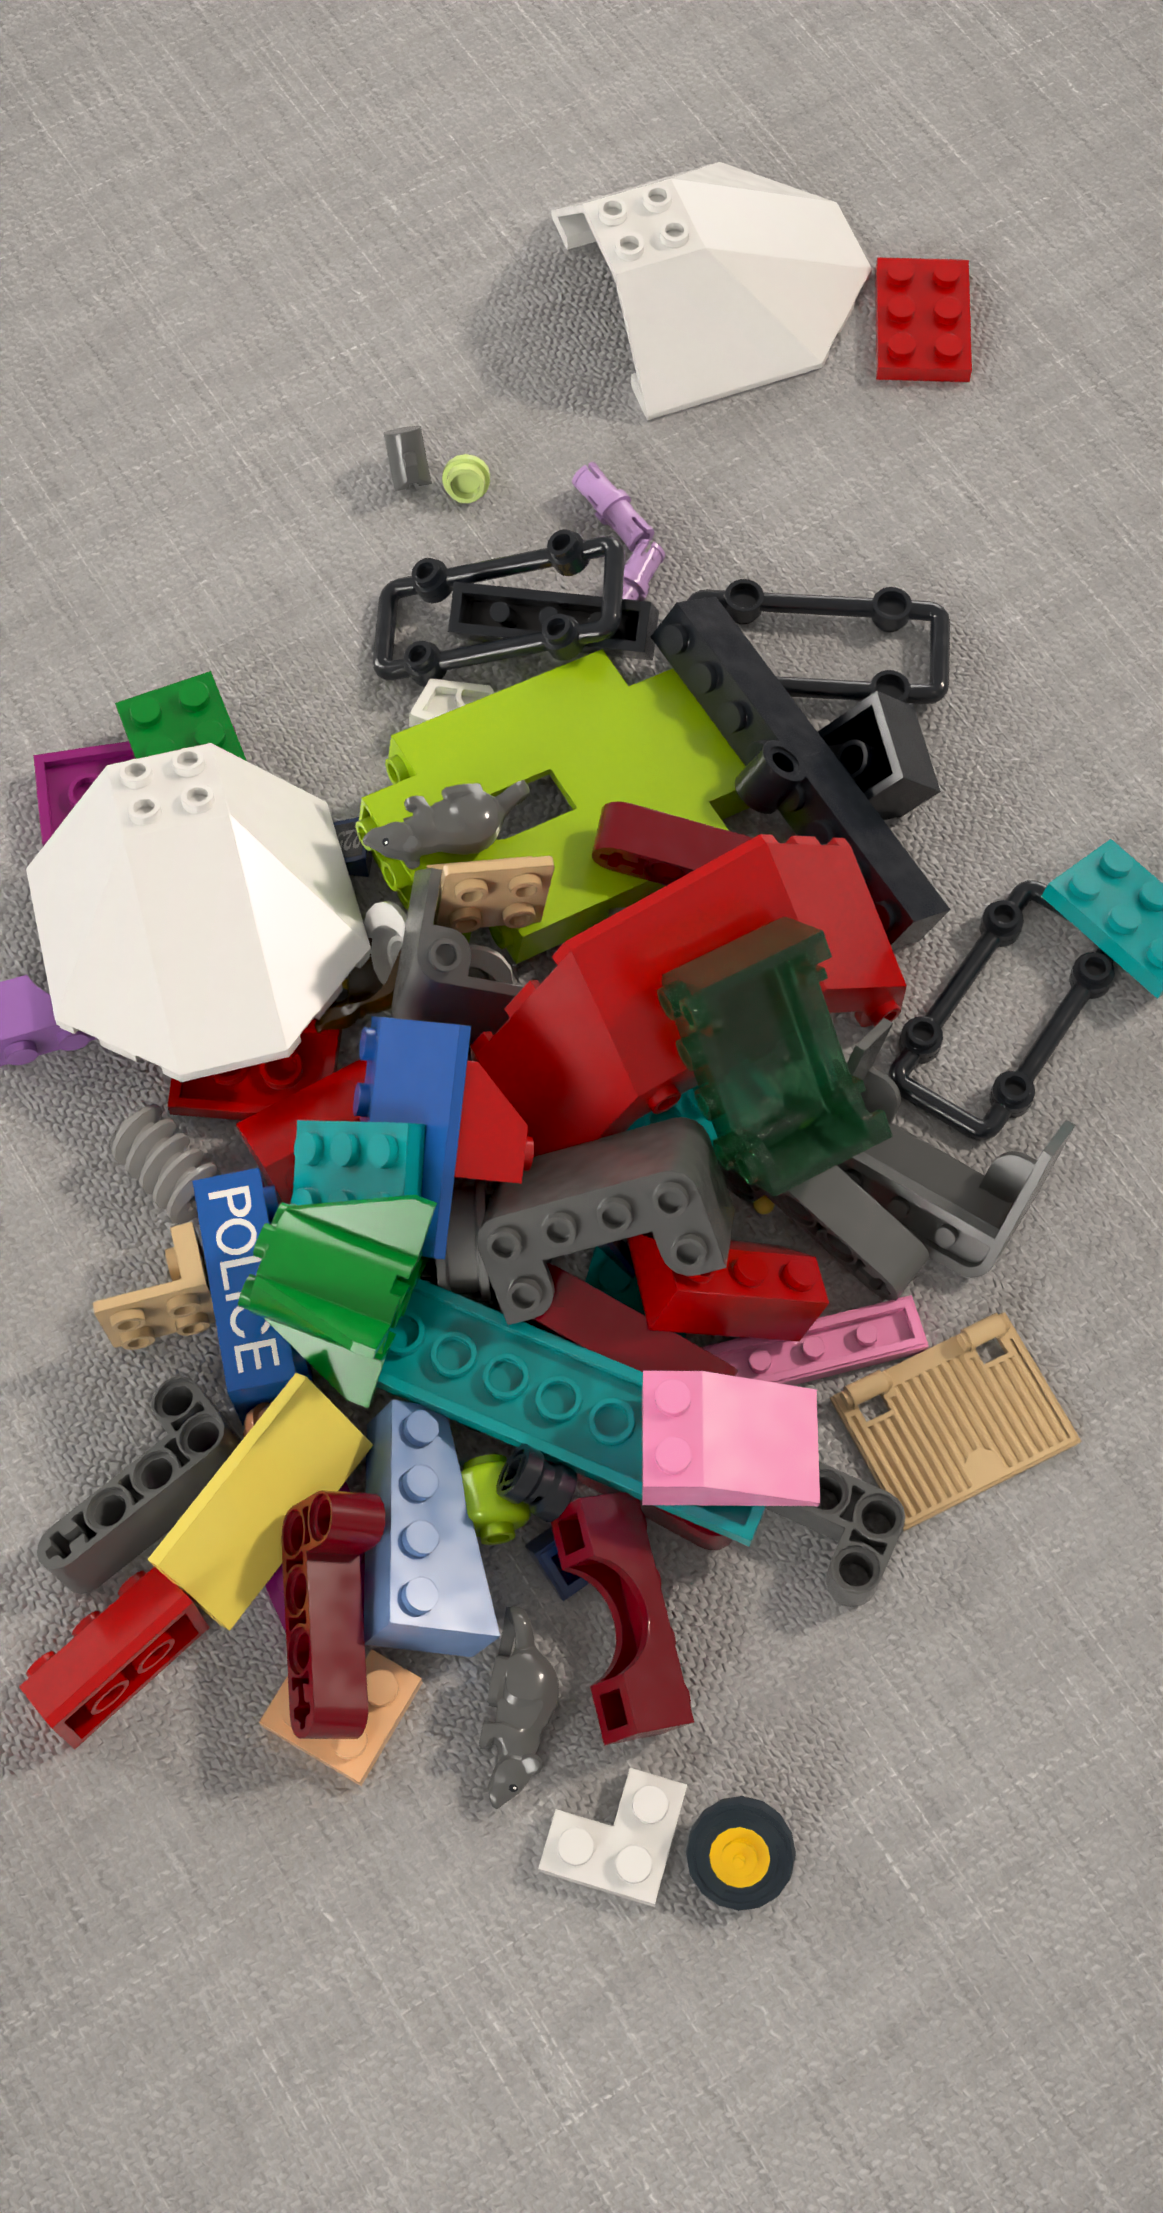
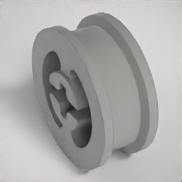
[435,1179,491,1301]

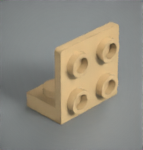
[426,856,555,933]
[92,1222,216,1350]

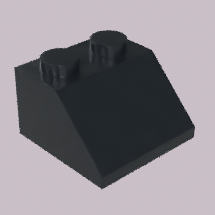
[817,691,941,820]

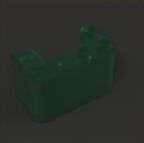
[657,916,893,1197]

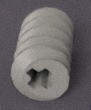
[108,1104,218,1224]

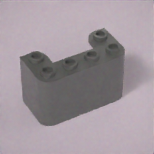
[477,1117,735,1325]

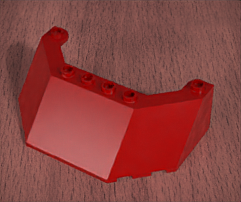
[470,834,907,1157]

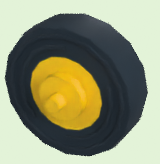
[686,1796,796,1911]

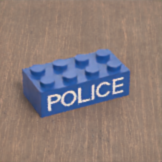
[192,1168,315,1426]

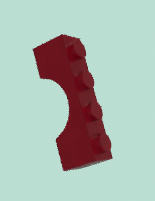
[551,1492,695,1746]

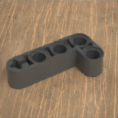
[720,1116,930,1301]
[37,1376,242,1594]
[766,1461,905,1607]

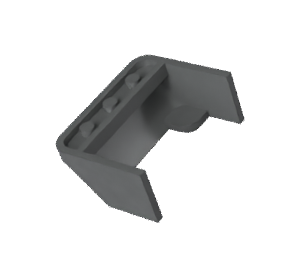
[392,868,627,1045]
[809,1018,1076,1278]

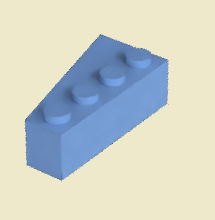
[364,1400,500,1657]

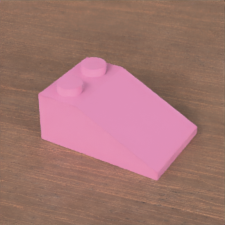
[642,1371,820,1506]

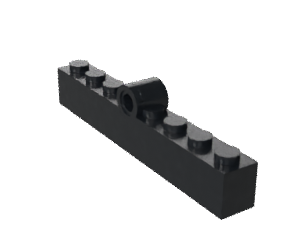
[650,596,951,950]

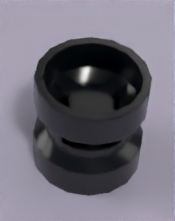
[496,1444,577,1522]

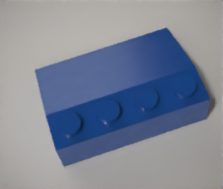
[353,1017,471,1260]

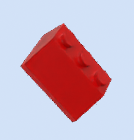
[236,1059,367,1205]
[454,1060,534,1184]
[627,1233,829,1342]
[19,1566,210,1749]

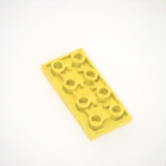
[147,1373,373,1631]

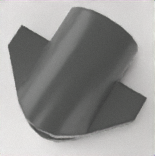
[383,426,432,491]

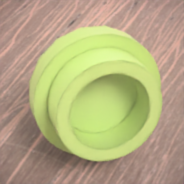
[442,454,490,503]

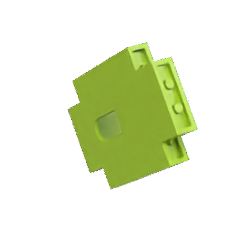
[356,649,750,964]

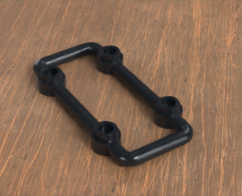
[373,529,625,687]
[687,579,950,704]
[888,880,1115,1140]

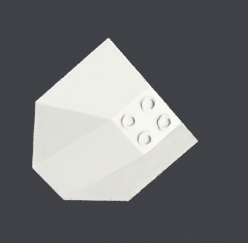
[551,162,872,420]
[26,743,372,1082]

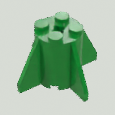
[238,1195,437,1408]

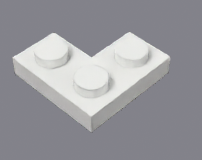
[538,1768,687,1907]

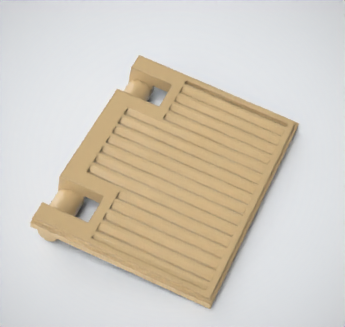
[830,1312,1082,1531]

